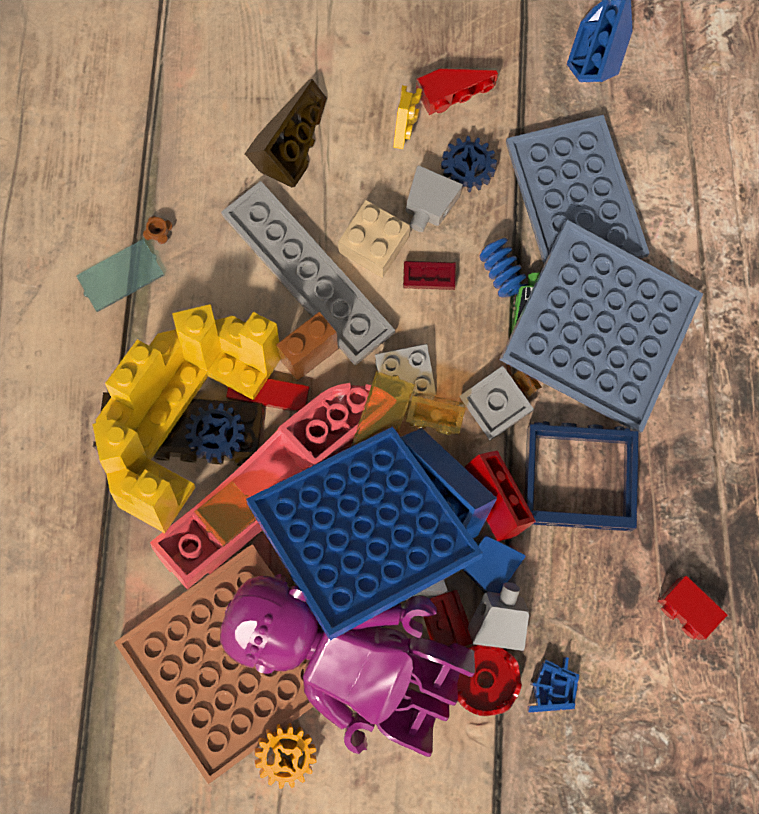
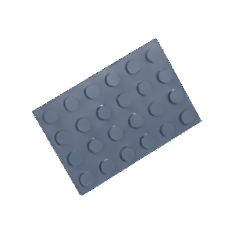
[506,115,650,264]

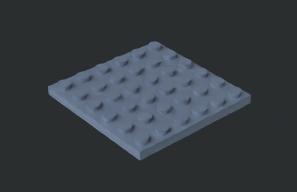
[499,220,703,433]

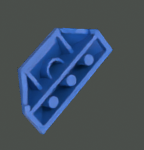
[567,0,633,82]

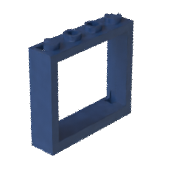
[524,421,638,532]

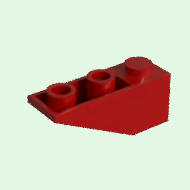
[416,69,498,115]

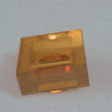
[511,370,542,399]

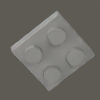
[459,366,534,441]

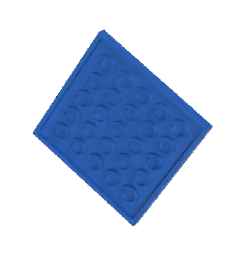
[246,427,483,641]

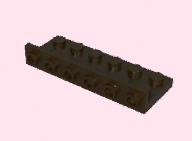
[93,392,263,466]

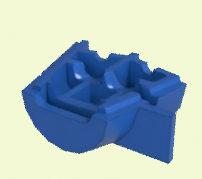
[527,657,579,713]

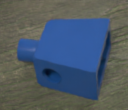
[462,536,526,593]

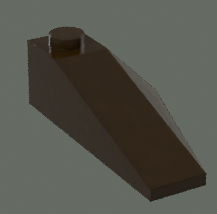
[245,79,327,188]

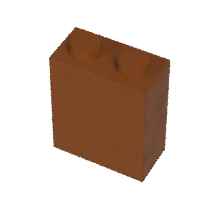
[276,312,338,381]

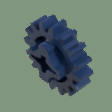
[441,136,497,192]
[185,403,245,463]

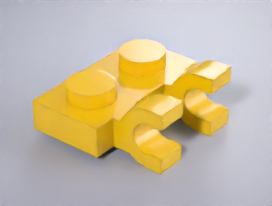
[393,85,422,149]

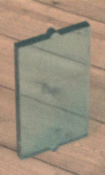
[76,239,164,312]

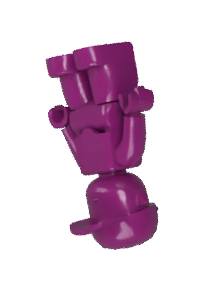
[220,574,475,757]

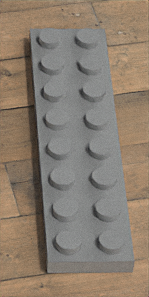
[221,181,395,366]

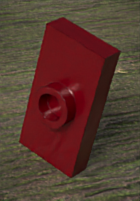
[403,261,456,290]

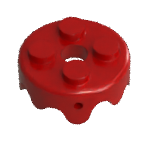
[457,645,522,716]

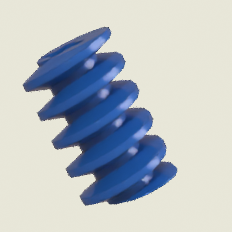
[480,238,529,298]

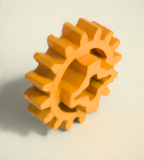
[254,723,317,789]

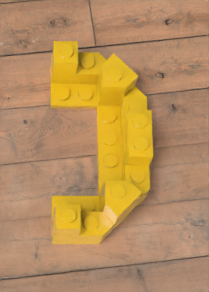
[92,304,280,533]

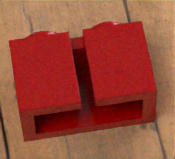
[658,575,728,640]

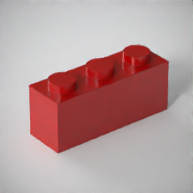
[464,450,536,541]

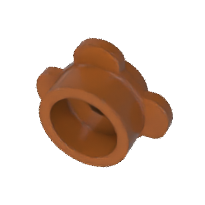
[143,216,173,244]

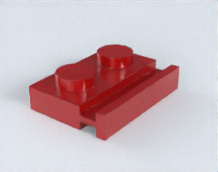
[423,590,473,646]

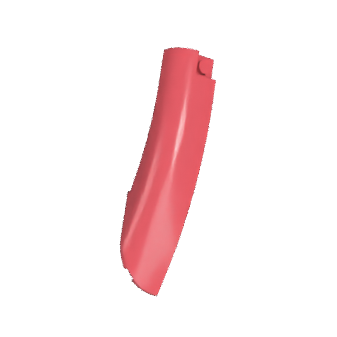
[150,383,396,589]

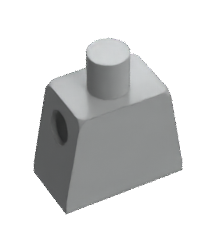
[406,165,463,232]
[468,582,529,651]

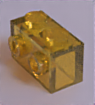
[406,391,466,435]

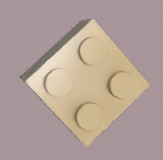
[338,200,410,278]

